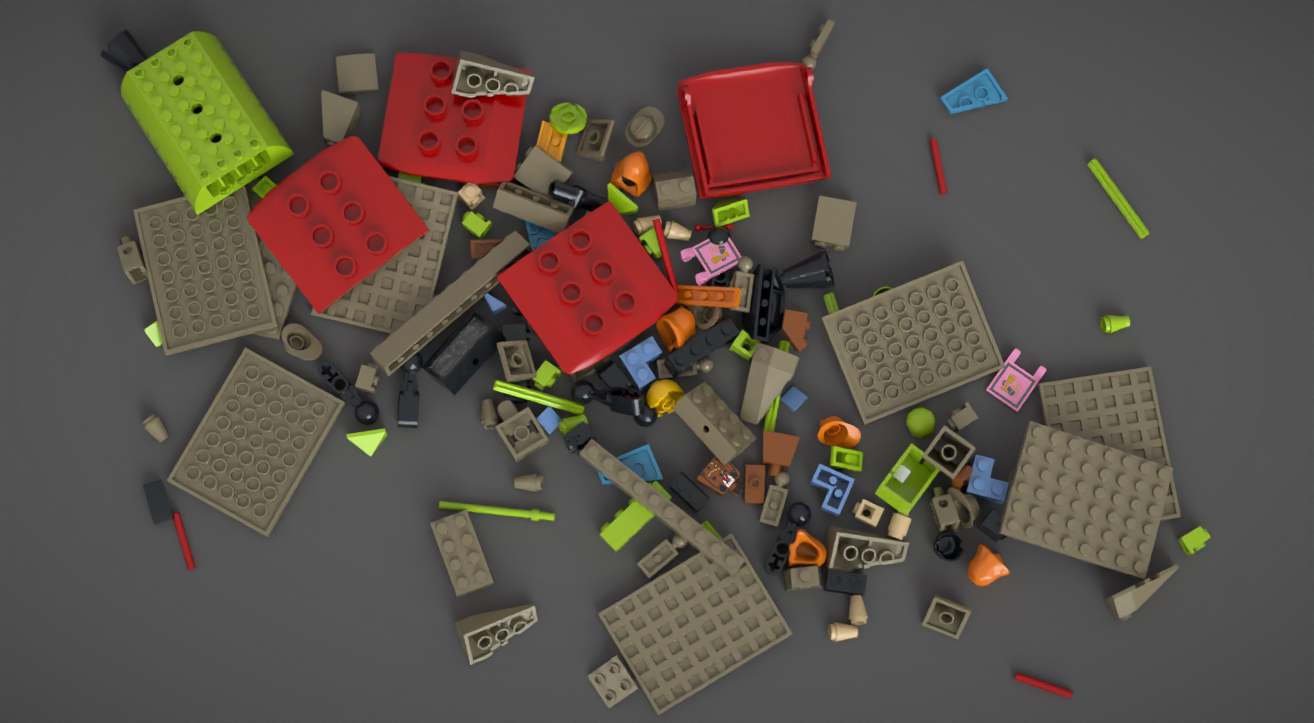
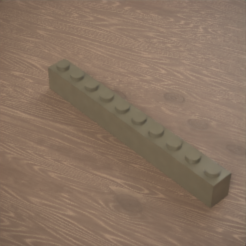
[370,230,532,376]
[580,439,745,578]

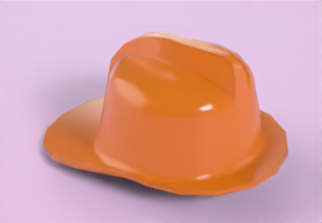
[818,416,861,449]

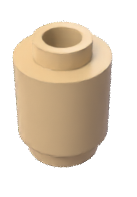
[887,511,912,540]

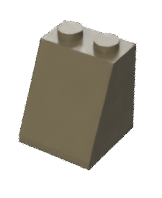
[321,90,362,147]
[652,168,696,211]
[922,425,976,480]

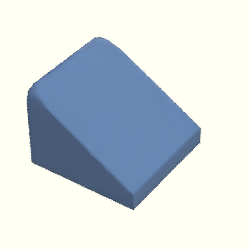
[484,293,507,315]
[780,386,808,413]
[536,406,561,435]

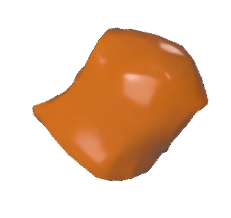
[610,151,653,197]
[656,306,696,352]
[788,528,827,567]
[967,544,1010,586]

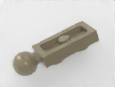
[801,19,835,70]
[729,256,754,313]
[657,357,713,380]
[759,471,790,528]
[637,533,688,579]

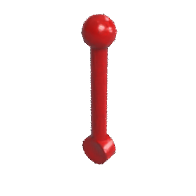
[695,223,734,231]

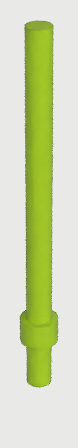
[439,501,555,521]

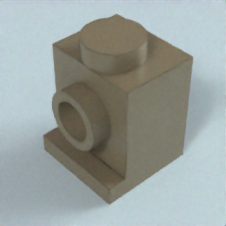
[355,363,380,394]
[946,402,978,433]

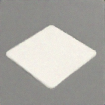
[893,464,911,483]

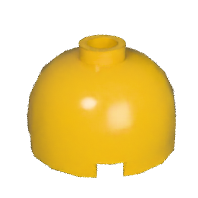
[646,379,685,417]

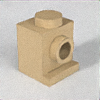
[458,183,485,211]
[853,499,884,528]

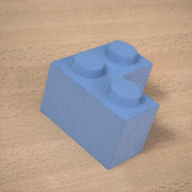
[619,336,662,391]
[964,455,1009,504]
[810,463,855,517]

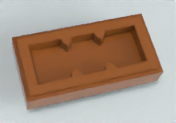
[469,239,504,259]
[745,465,765,504]
[951,465,973,493]

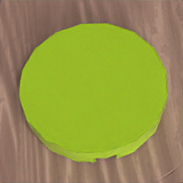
[549,102,587,134]

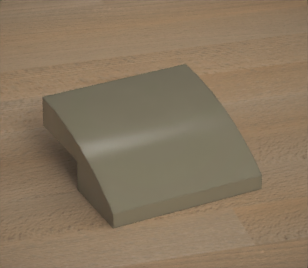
[335,53,379,94]

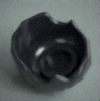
[933,531,964,562]

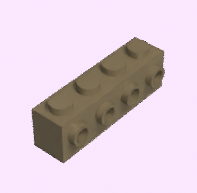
[493,182,575,233]

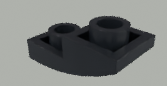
[143,480,173,525]

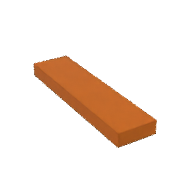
[674,285,742,308]

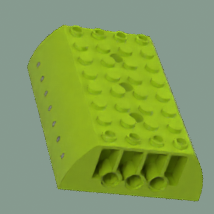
[121,31,294,215]

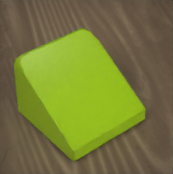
[144,321,162,347]

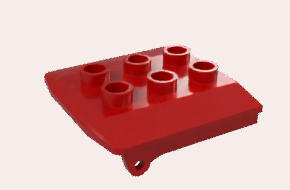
[378,53,531,184]
[676,62,832,199]
[247,136,429,314]
[496,201,677,374]

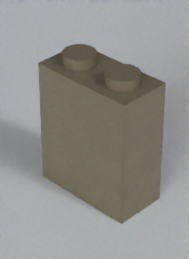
[514,146,574,200]
[810,195,857,252]

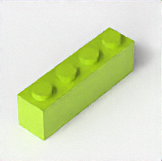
[600,481,672,553]

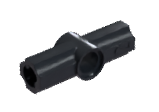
[548,179,605,211]

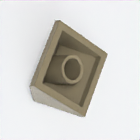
[576,119,615,163]
[496,340,537,384]
[922,595,972,639]

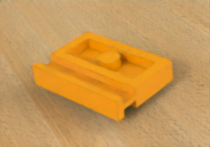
[536,121,568,162]

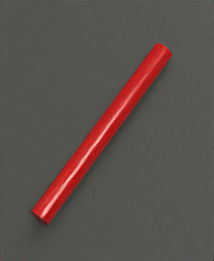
[652,218,679,293]

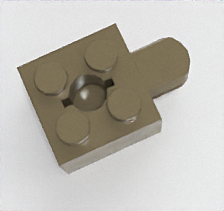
[495,400,549,463]

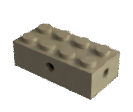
[673,381,756,466]
[430,509,495,598]

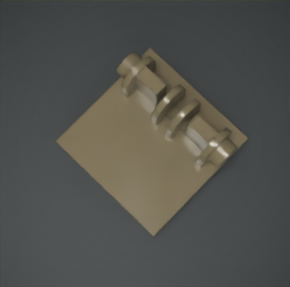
[588,655,638,709]

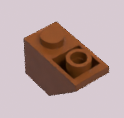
[781,309,811,354]

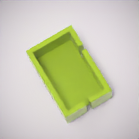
[874,443,940,516]

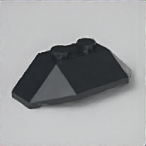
[742,264,785,343]

